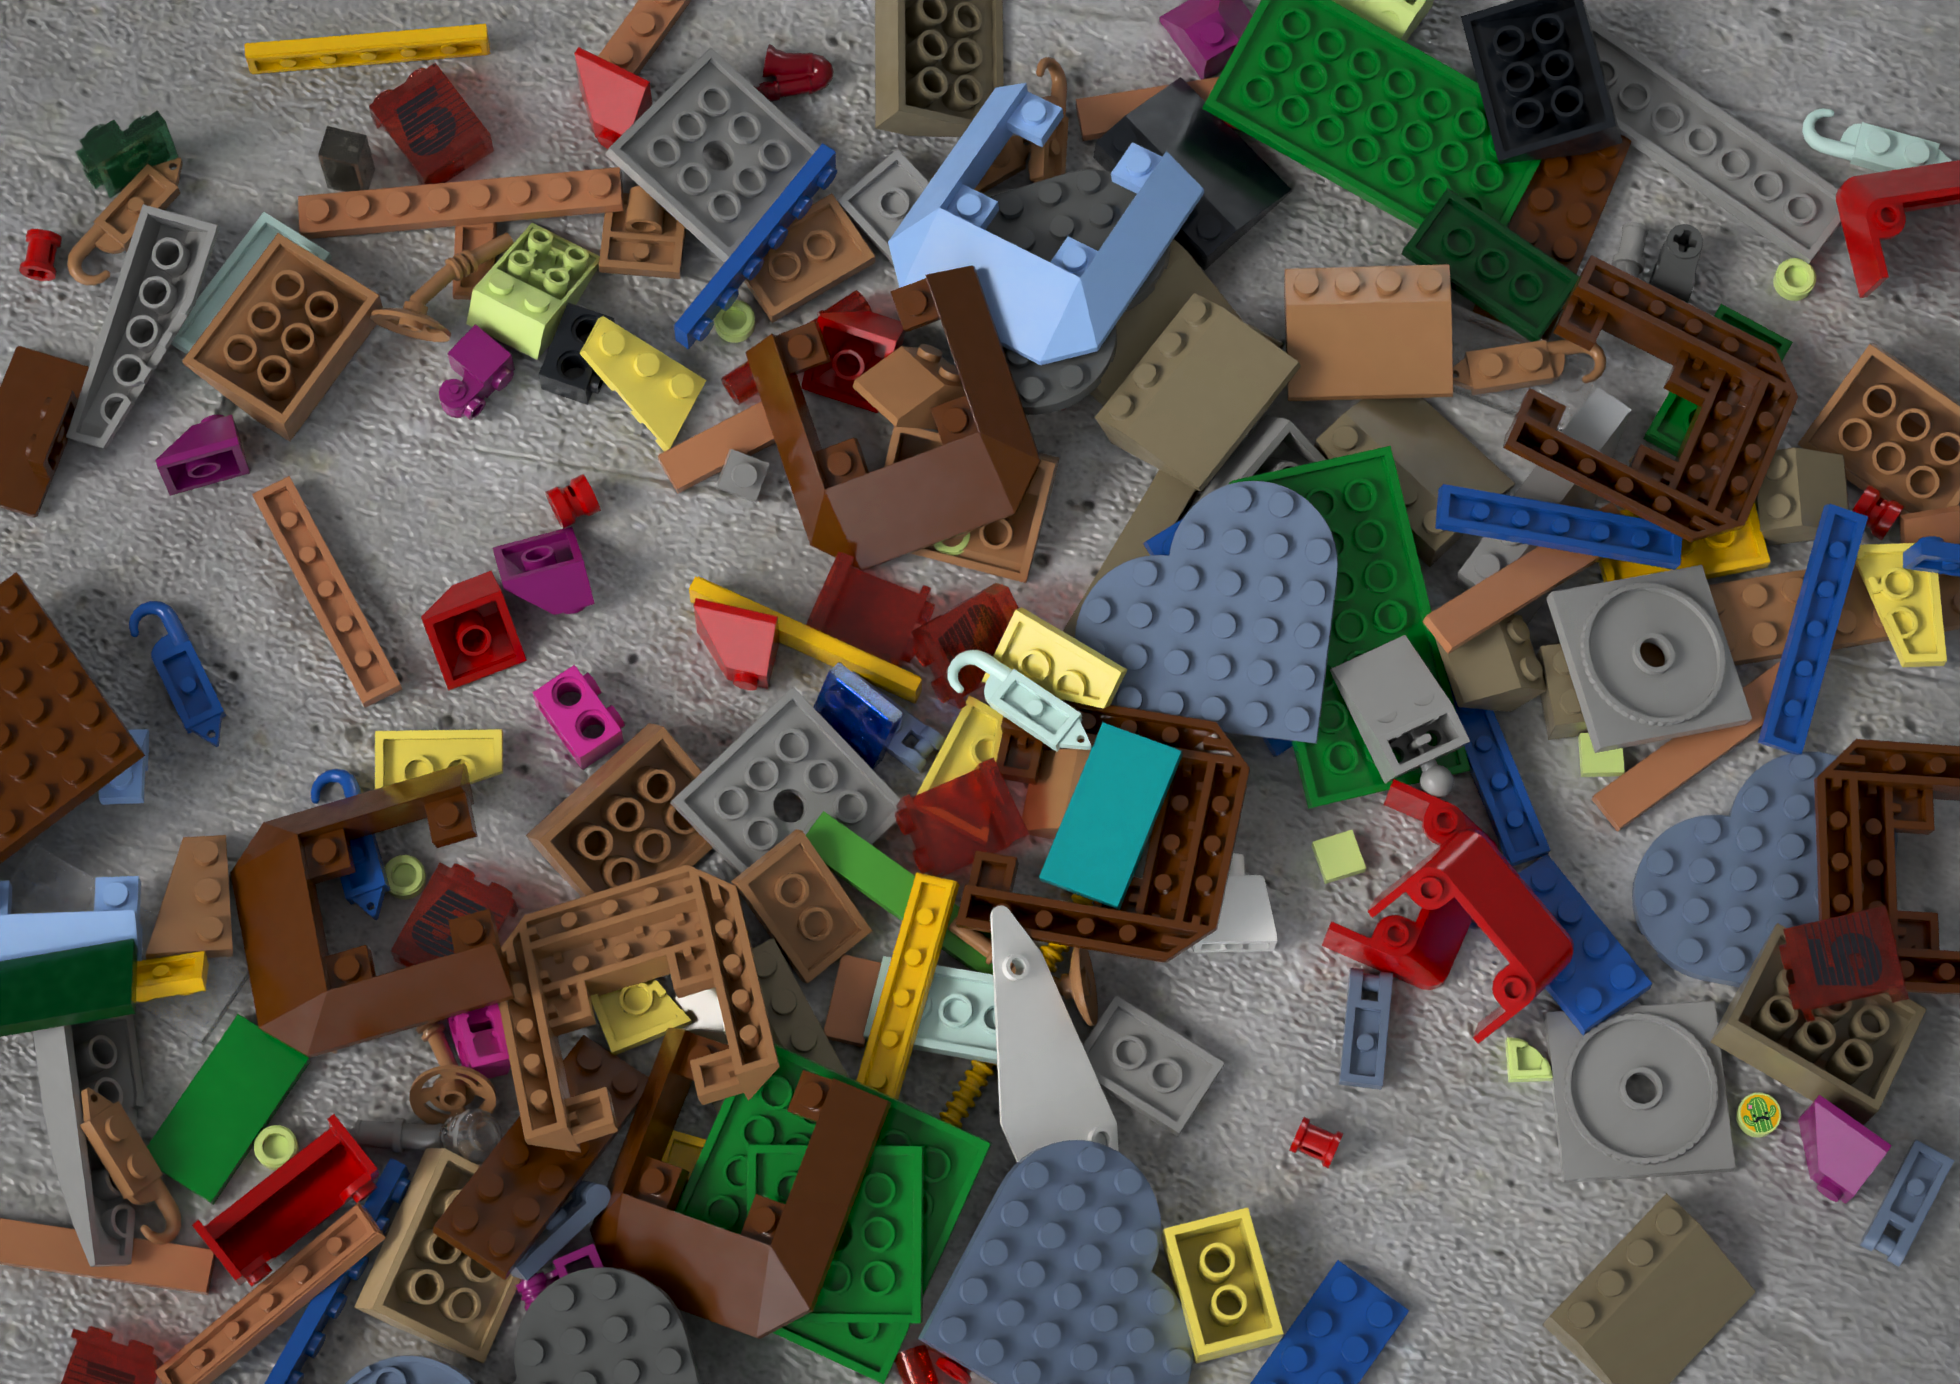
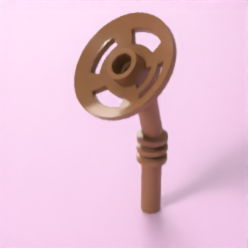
[370,233,514,342]
[948,916,1098,1026]
[409,1020,496,1130]

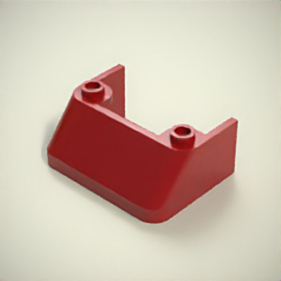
[1836,160,1960,298]
[1322,779,1498,990]
[1367,828,1574,1044]
[192,1114,379,1287]

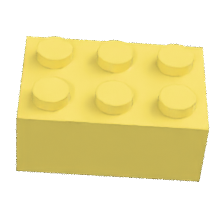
[1161,1207,1284,1364]

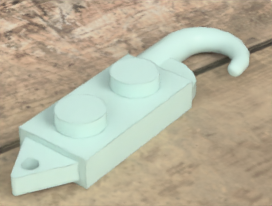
[1802,108,1952,172]
[947,650,1092,752]

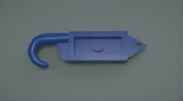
[129,601,226,747]
[311,769,391,921]

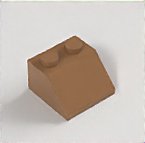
[853,344,966,430]
[1019,749,1091,840]

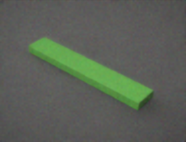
[806,811,993,975]

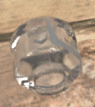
[438,1109,503,1166]

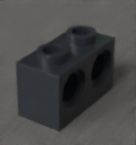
[539,303,615,405]

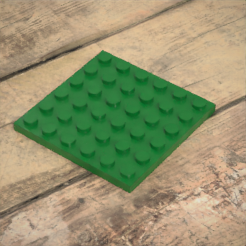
[675,1043,992,1384]

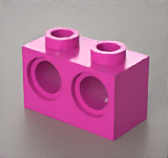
[532,665,625,770]
[447,1003,511,1084]

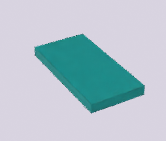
[1039,722,1183,910]

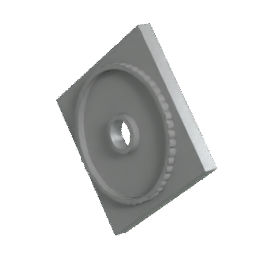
[605,47,820,263]
[1546,565,1752,753]
[670,687,910,879]
[1544,1001,1736,1183]

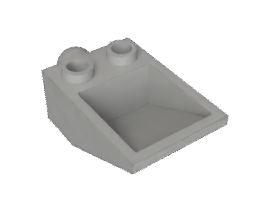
[1330,635,1470,798]

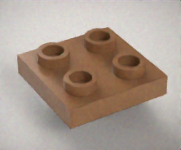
[599,186,686,279]

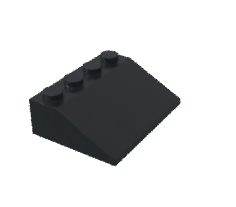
[1461,0,1623,164]
[1093,77,1292,271]

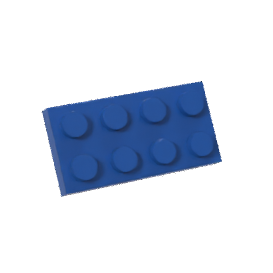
[1518,854,1652,1035]
[1250,1260,1409,1384]

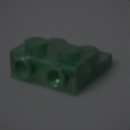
[75,110,179,198]

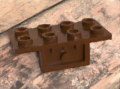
[0,346,89,518]

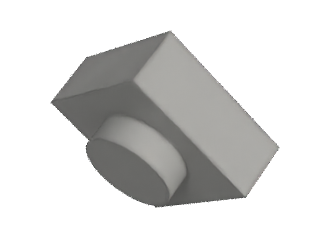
[716,449,770,502]

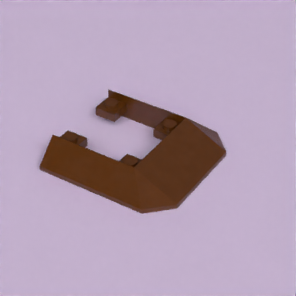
[1503,255,1798,542]
[745,265,1041,571]
[956,699,1250,963]
[1814,739,1960,995]
[230,763,515,1058]
[590,1028,891,1339]

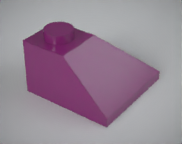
[1159,0,1253,80]
[155,414,250,496]
[492,526,595,615]
[1798,1095,1892,1204]

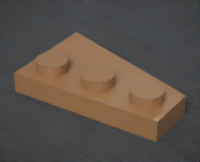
[146,835,233,960]

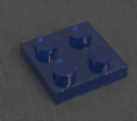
[813,662,904,769]

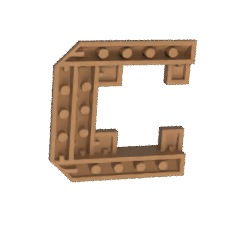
[499,865,780,1153]

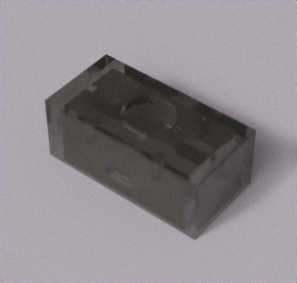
[318,126,375,192]

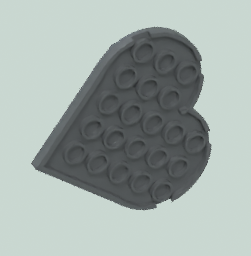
[986,170,1171,415]
[507,1267,702,1384]

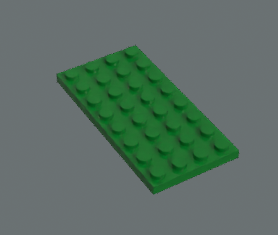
[1202,0,1542,229]
[1229,446,1470,809]

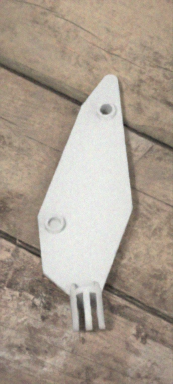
[990,905,1119,1162]

